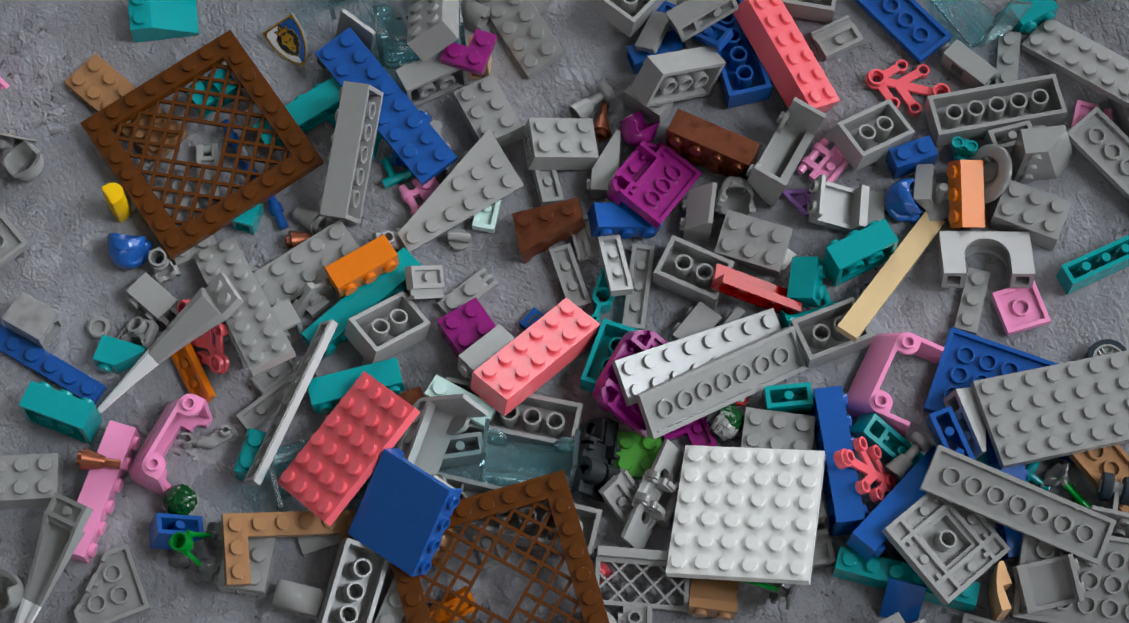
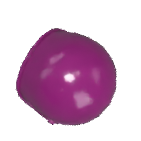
[620,111,661,147]

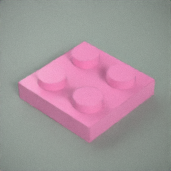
[991,281,1051,336]

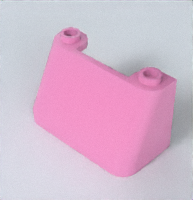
[129,394,213,496]

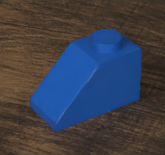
[148,513,204,550]

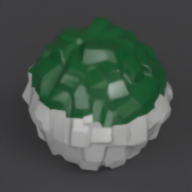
[706,404,744,441]
[162,484,199,515]

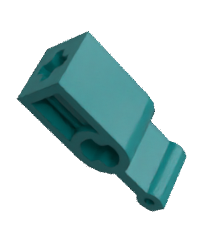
[591,267,616,323]

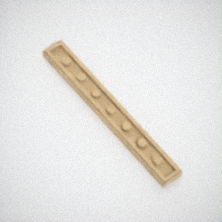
[836,211,946,342]

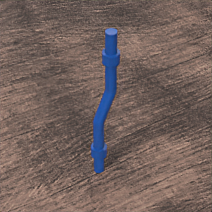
[221,119,289,230]

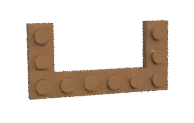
[221,510,358,587]

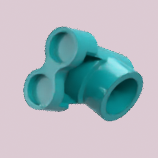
[950,137,978,161]

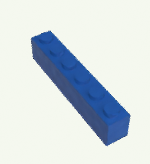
[846,445,936,562]

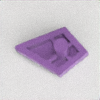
[782,188,811,216]

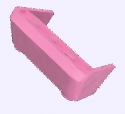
[846,332,945,438]

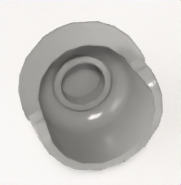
[2,140,44,181]
[0,569,24,613]

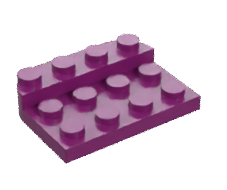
[606,141,702,229]
[592,330,668,437]

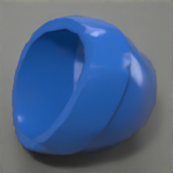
[884,178,923,224]
[106,233,152,270]

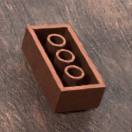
[665,109,760,180]

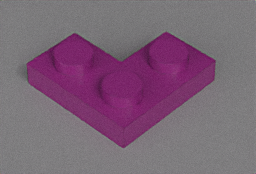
[440,28,497,76]
[662,416,717,446]

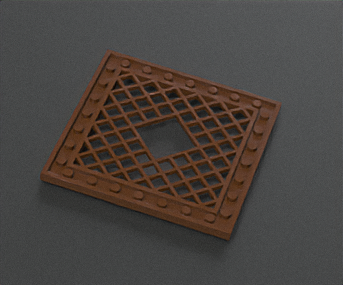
[80,30,324,260]
[390,470,610,623]

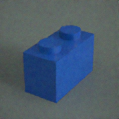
[885,135,938,179]

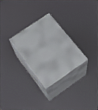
[2,291,64,350]

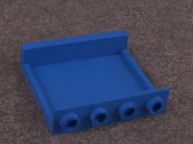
[348,448,463,577]

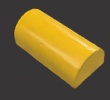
[101,183,131,223]

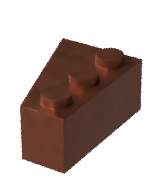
[512,197,586,264]

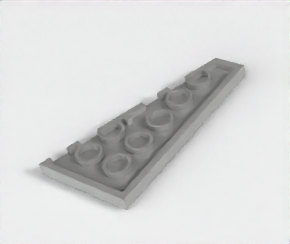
[397,129,524,253]

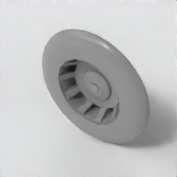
[968,144,1012,204]

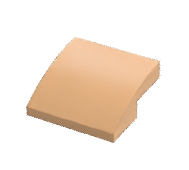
[988,561,1012,622]

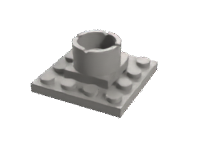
[881,493,1011,606]

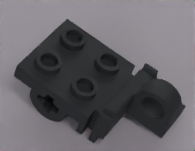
[572,417,621,502]

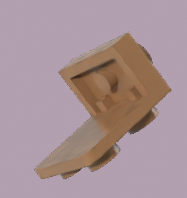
[687,578,739,621]

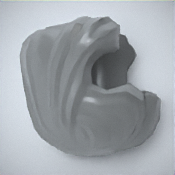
[714,176,756,216]

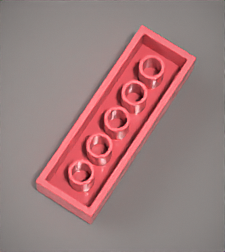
[733,0,840,113]
[470,298,600,417]

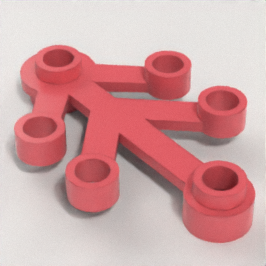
[865,59,950,117]
[177,299,230,374]
[833,436,897,503]

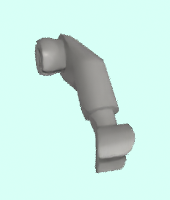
[180,424,232,449]

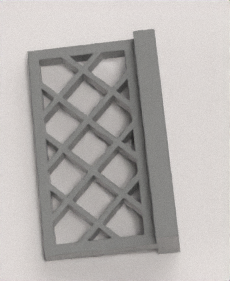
[594,545,690,612]

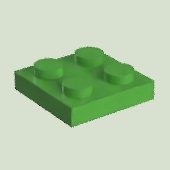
[614,431,662,480]

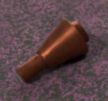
[593,103,611,141]
[285,230,315,250]
[76,447,121,470]

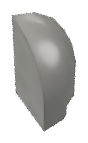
[459,0,491,33]

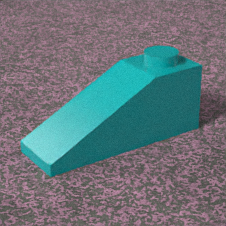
[850,413,924,471]

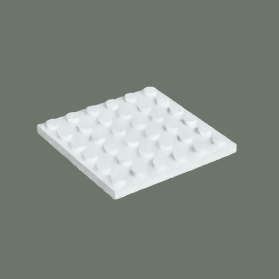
[666,445,826,585]

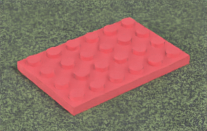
[276,371,420,526]

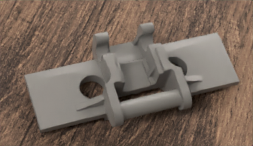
[621,439,684,549]

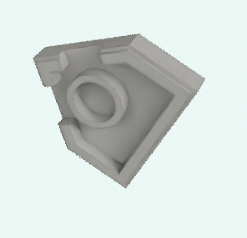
[292,279,333,319]

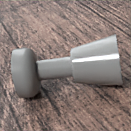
[568,81,616,118]
[885,431,933,481]

